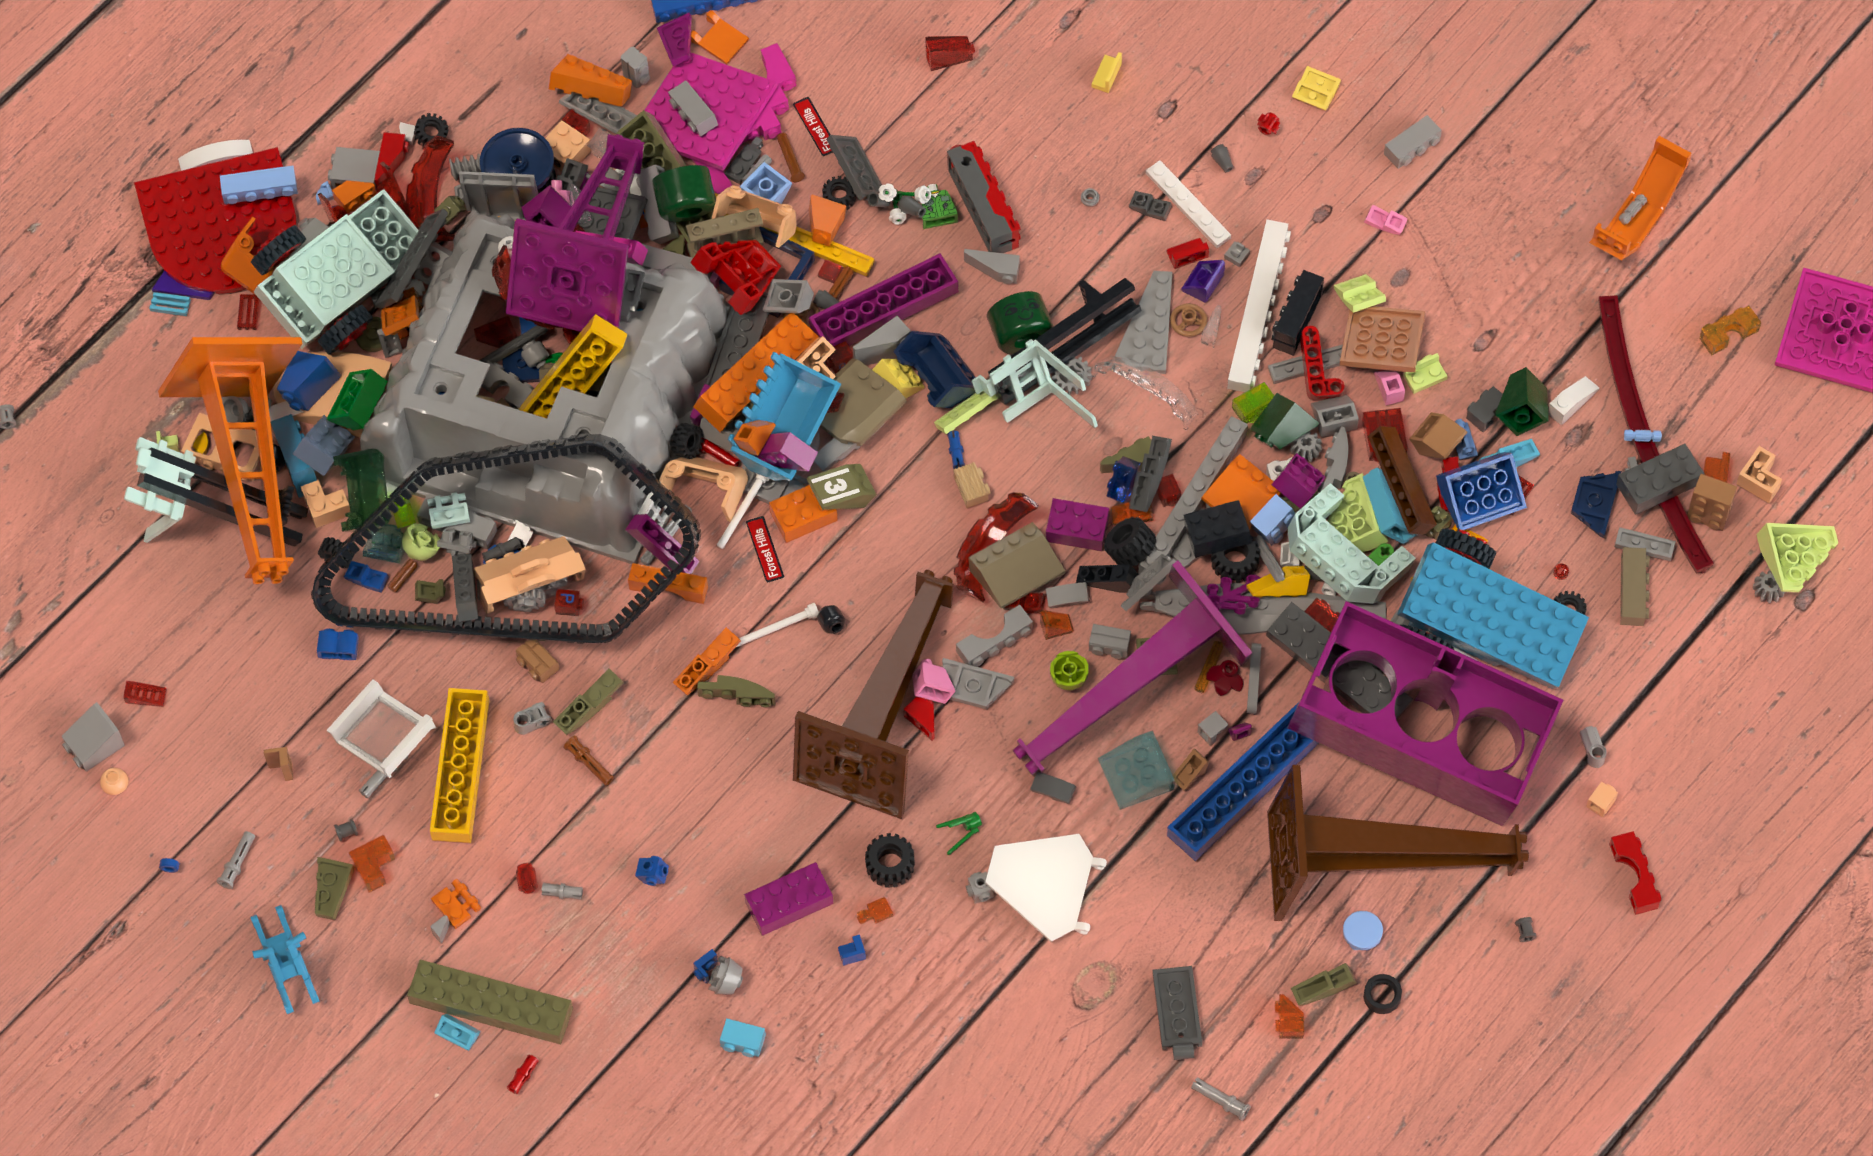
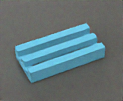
[149,292,191,316]

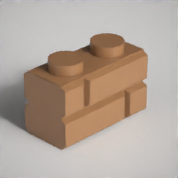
[516,639,559,683]

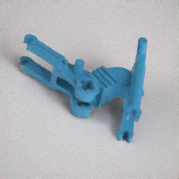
[250,905,320,1014]

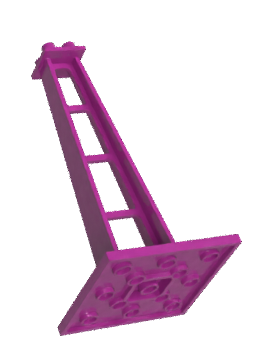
[506,134,644,332]
[1013,560,1252,775]

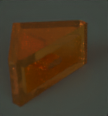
[1040,610,1074,640]

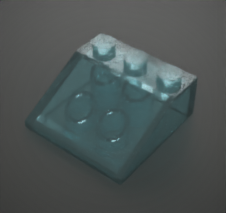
[1098,730,1175,810]

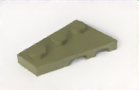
[315,857,355,920]

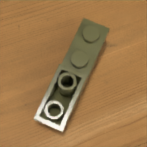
[553,669,624,735]
[697,675,776,707]

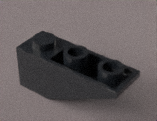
[1076,564,1139,593]

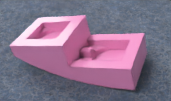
[1364,205,1407,235]

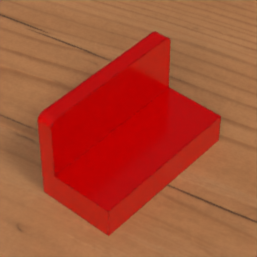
[1166,238,1209,269]

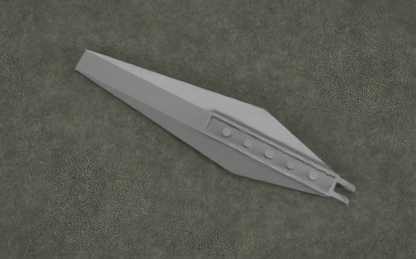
[1140,582,1386,635]

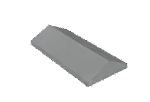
[559,92,637,133]

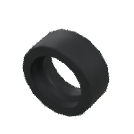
[1363,974,1402,1014]

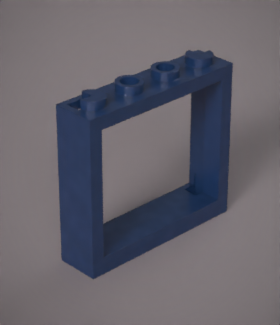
[718,226,815,318]

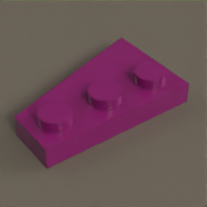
[657,13,692,66]

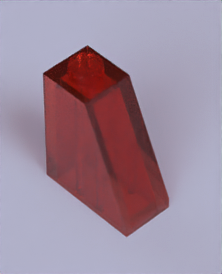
[925,36,975,71]

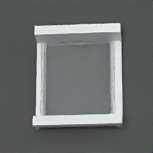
[327,679,436,778]

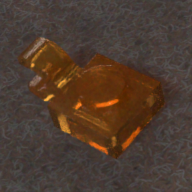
[857,897,893,924]

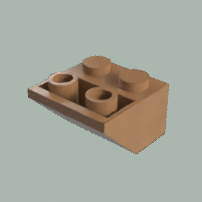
[1409,412,1467,459]

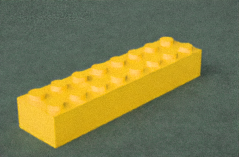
[518,314,627,419]
[430,688,489,843]

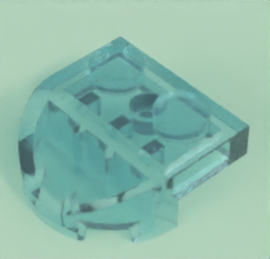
[363,524,405,563]

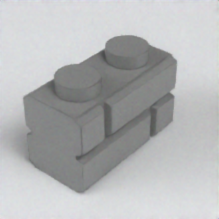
[621,46,650,88]
[1089,624,1131,659]

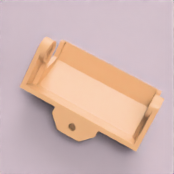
[474,536,586,614]

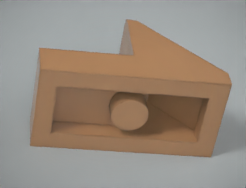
[1171,749,1209,791]

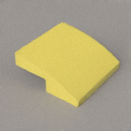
[1292,66,1341,111]

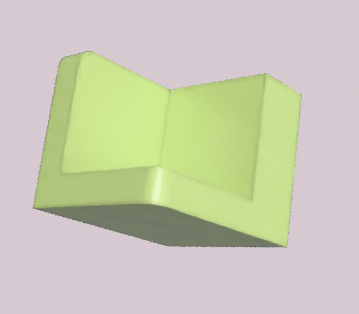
[156,431,180,452]

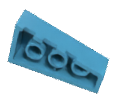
[270,414,317,498]

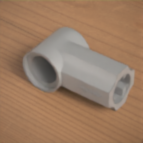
[1580,726,1607,768]

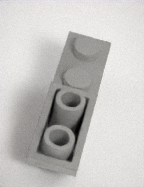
[1318,426,1348,492]

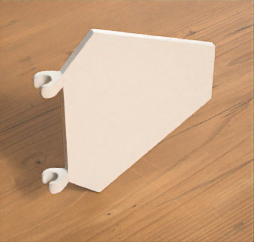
[985,834,1107,942]

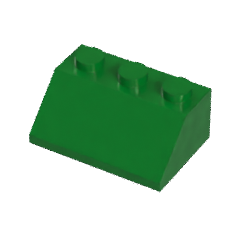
[327,369,388,430]

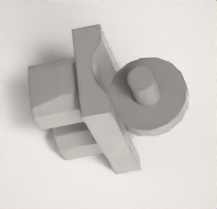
[437,527,477,557]

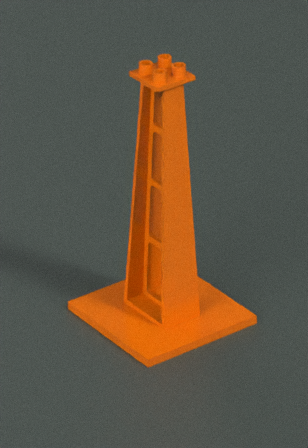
[158,337,302,584]

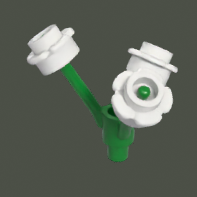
[878,183,931,225]

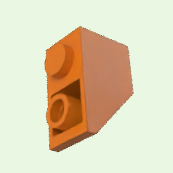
[332,180,377,214]
[733,420,776,456]

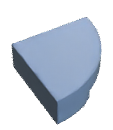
[316,181,334,205]

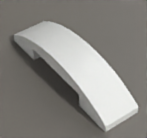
[178,140,253,171]

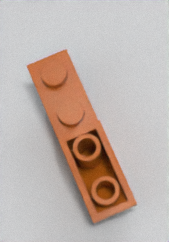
[673,627,741,695]

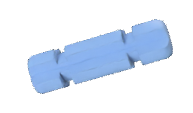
[1624,429,1662,442]

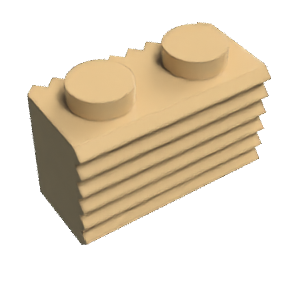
[953,462,991,508]

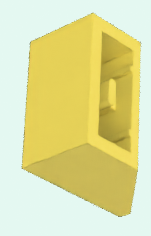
[872,359,925,398]

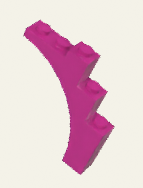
[740,43,796,145]

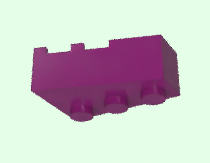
[751,432,818,472]

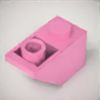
[1374,370,1405,406]

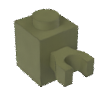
[1426,506,1453,540]

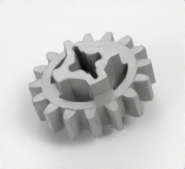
[1051,356,1092,395]
[504,589,545,612]

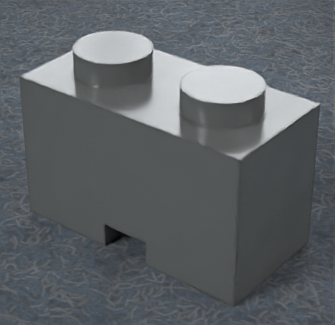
[1466,386,1503,432]

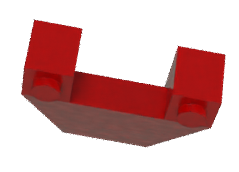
[690,240,781,315]

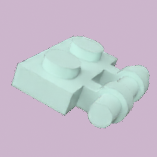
[427,492,470,529]

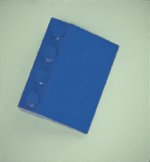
[1436,452,1527,531]

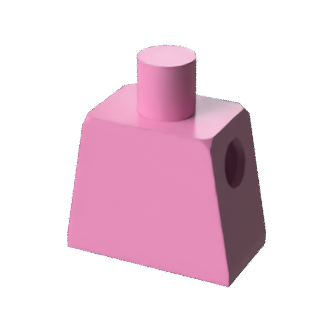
[912,659,955,704]

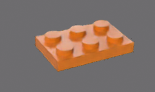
[381,295,419,336]

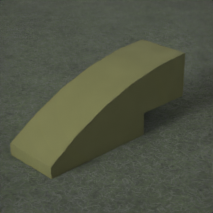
[1291,963,1357,1006]

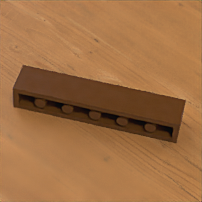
[1368,426,1437,535]

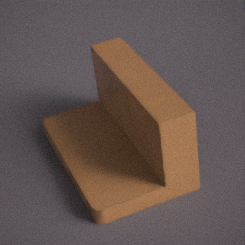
[263,747,293,781]

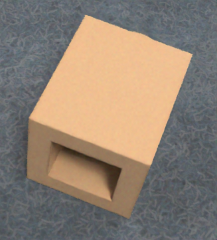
[1586,782,1618,817]

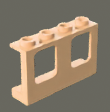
[181,413,260,481]

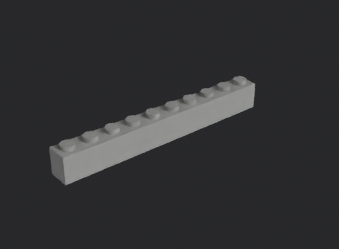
[1138,416,1248,574]

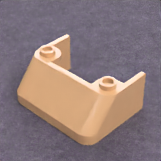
[712,185,796,248]
[659,457,748,522]

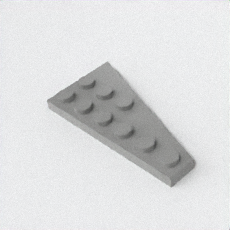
[1110,271,1172,374]

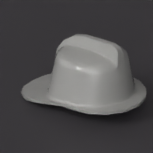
[221,396,251,422]

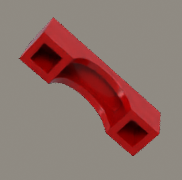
[1609,831,1661,915]

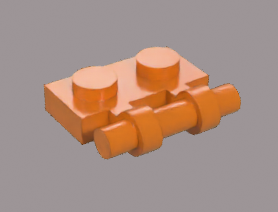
[431,879,481,929]

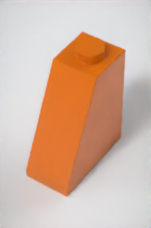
[809,194,846,247]

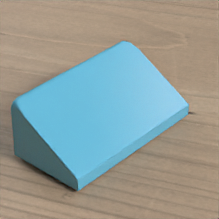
[434,1014,480,1051]

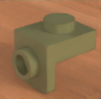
[434,196,467,225]
[415,579,446,604]

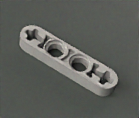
[1247,643,1261,714]

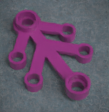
[1206,575,1261,615]

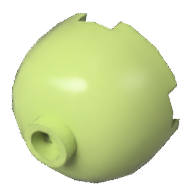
[402,523,440,561]

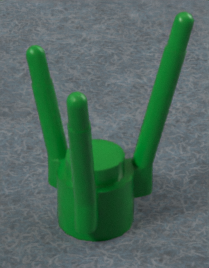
[936,812,982,855]

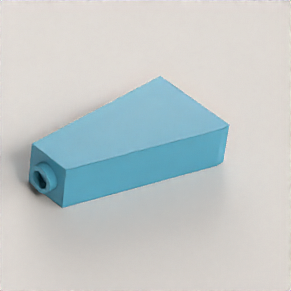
[1363,467,1418,544]

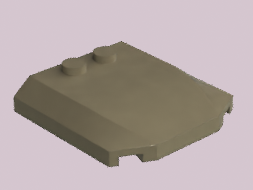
[820,358,907,446]

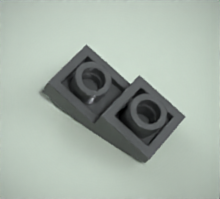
[1129,191,1172,221]
[1030,772,1076,804]

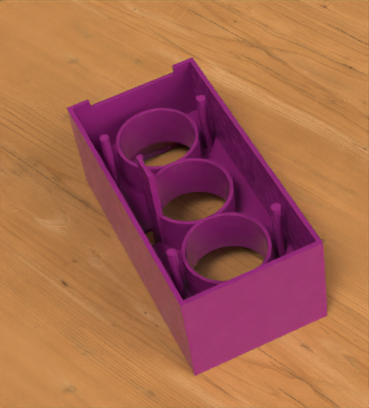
[1288,601,1564,826]

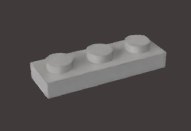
[1614,527,1676,561]

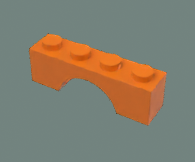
[628,563,708,604]

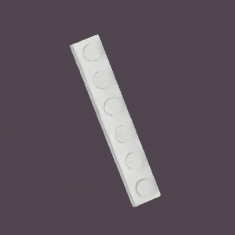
[1146,160,1231,248]

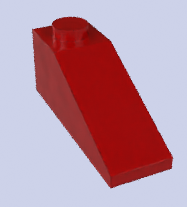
[374,132,410,189]

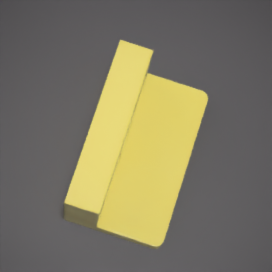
[1091,52,1122,93]

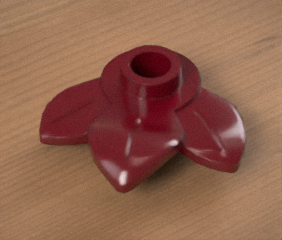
[1206,660,1243,696]

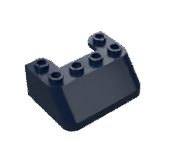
[893,331,976,408]

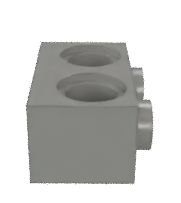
[414,242,452,285]

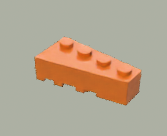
[549,54,632,107]

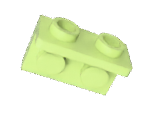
[1403,353,1448,394]

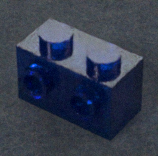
[1106,456,1141,503]

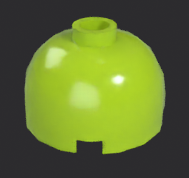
[1050,651,1089,691]

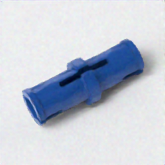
[947,431,965,469]

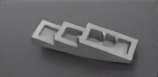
[814,424,884,472]

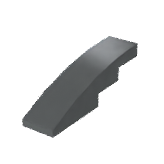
[1129,435,1172,512]

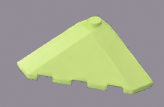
[1327,473,1388,552]
[1756,523,1838,592]

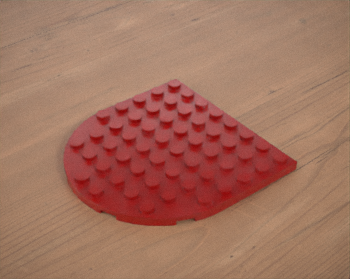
[134,147,297,294]

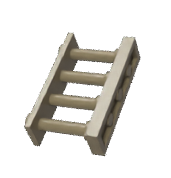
[686,208,764,258]

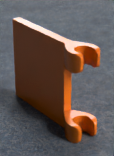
[691,10,749,65]

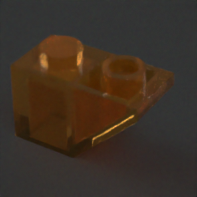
[1275,994,1304,1039]

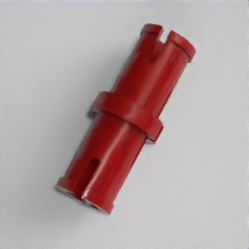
[507,1054,539,1094]

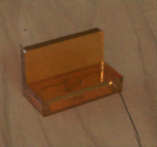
[1704,452,1730,483]

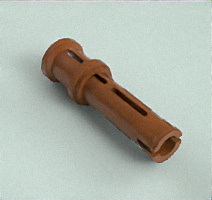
[563,735,614,786]

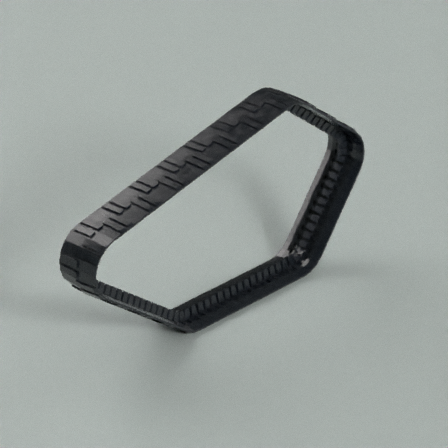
[311,433,701,644]

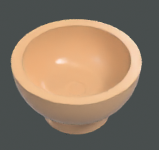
[100,768,129,795]

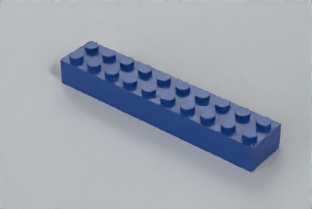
[1167,702,1319,862]

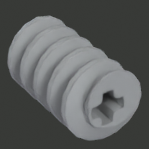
[449,154,481,181]

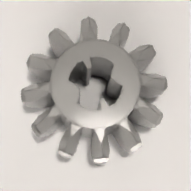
[1290,431,1322,463]
[1753,570,1785,604]

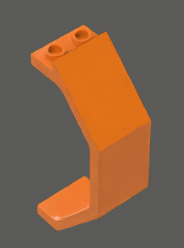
[1589,136,1691,261]

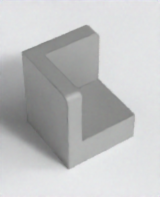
[1197,711,1228,746]

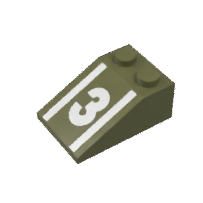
[807,464,877,510]

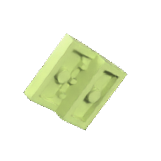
[1334,274,1386,313]

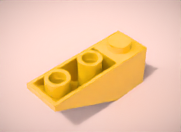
[1246,566,1310,598]

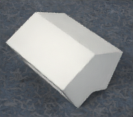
[1280,542,1299,567]

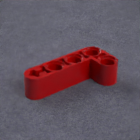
[1300,325,1345,401]

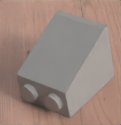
[62,702,125,772]

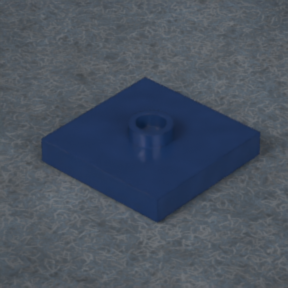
[502,347,540,383]

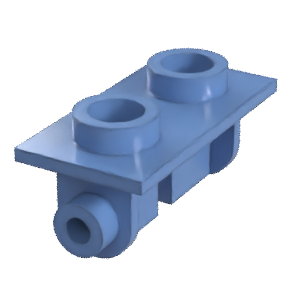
[1455,419,1478,460]

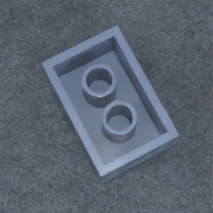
[293,415,355,476]

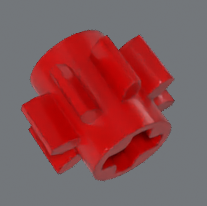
[1257,112,1280,135]

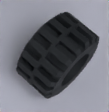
[1104,517,1156,567]
[1211,535,1260,583]
[865,833,915,888]

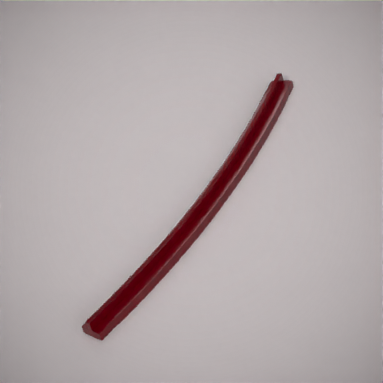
[1598,295,1714,574]

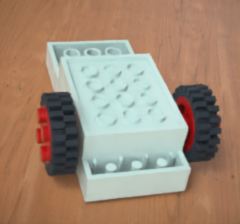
[251,189,418,355]

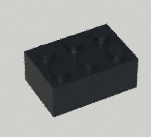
[1183,500,1251,558]

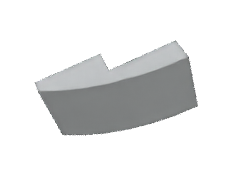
[1046,582,1089,608]

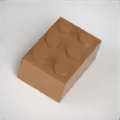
[1687,474,1737,531]

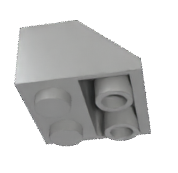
[1311,395,1359,437]

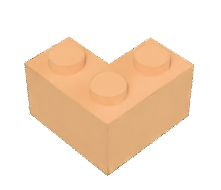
[795,336,836,379]
[1737,446,1782,503]
[301,480,352,528]

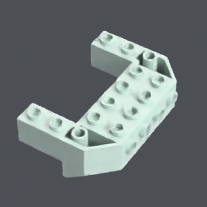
[1287,483,1416,604]

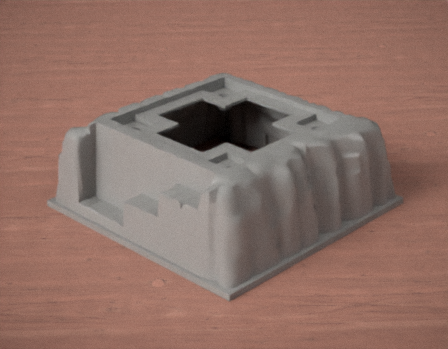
[352,209,731,564]

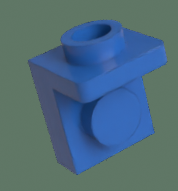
[693,949,718,984]

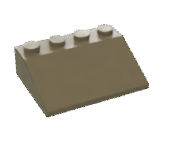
[969,522,1065,609]

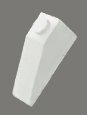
[1548,376,1599,426]

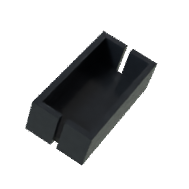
[1271,270,1324,356]

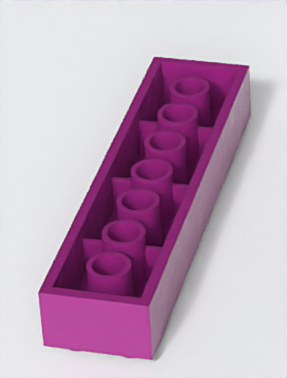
[809,253,959,355]

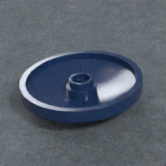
[480,128,554,190]

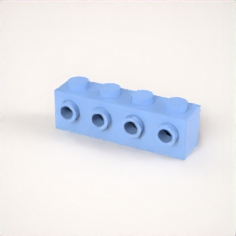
[220,165,298,204]

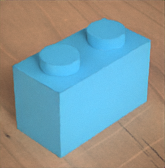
[720,1018,766,1057]

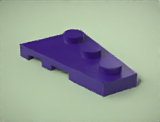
[152,271,215,300]

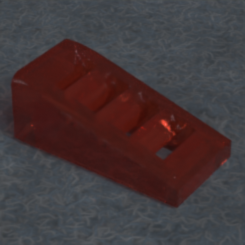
[123,681,167,707]

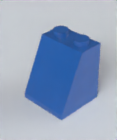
[277,351,341,411]

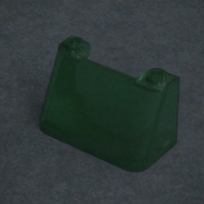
[333,449,391,533]

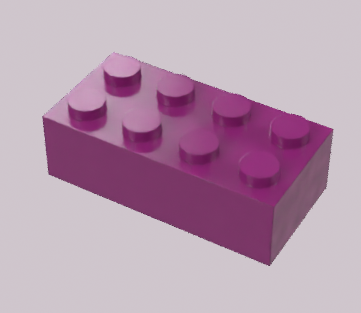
[744,862,834,936]

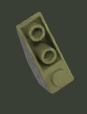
[1100,436,1151,473]

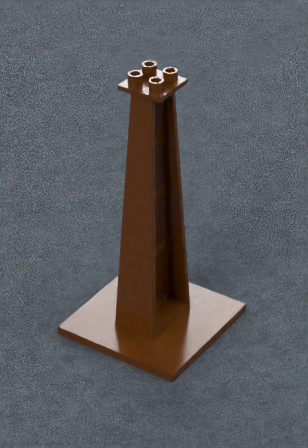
[793,570,954,819]
[1267,765,1529,921]

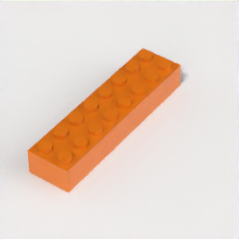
[693,313,819,433]

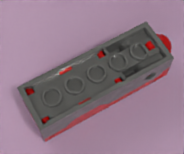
[947,141,1021,253]

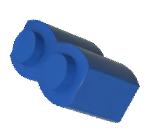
[317,628,359,660]

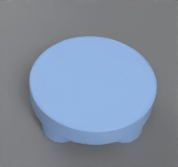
[1343,911,1383,950]

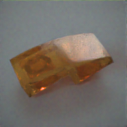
[1111,502,1154,525]

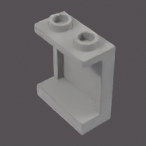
[328,147,380,189]

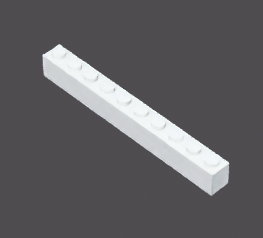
[1227,220,1291,393]

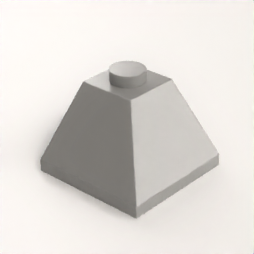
[763,279,814,313]

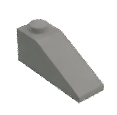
[964,249,1020,284]

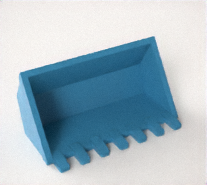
[728,352,841,481]

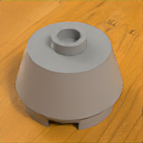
[708,956,743,995]

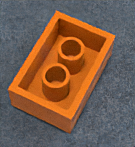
[769,485,838,543]

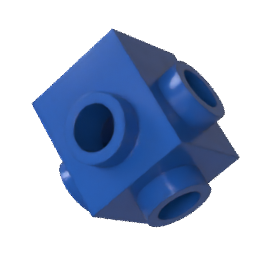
[635,856,669,886]

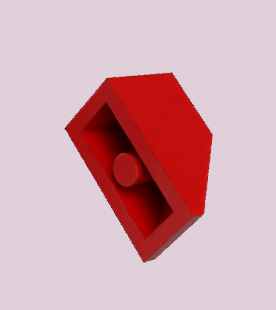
[904,696,935,741]

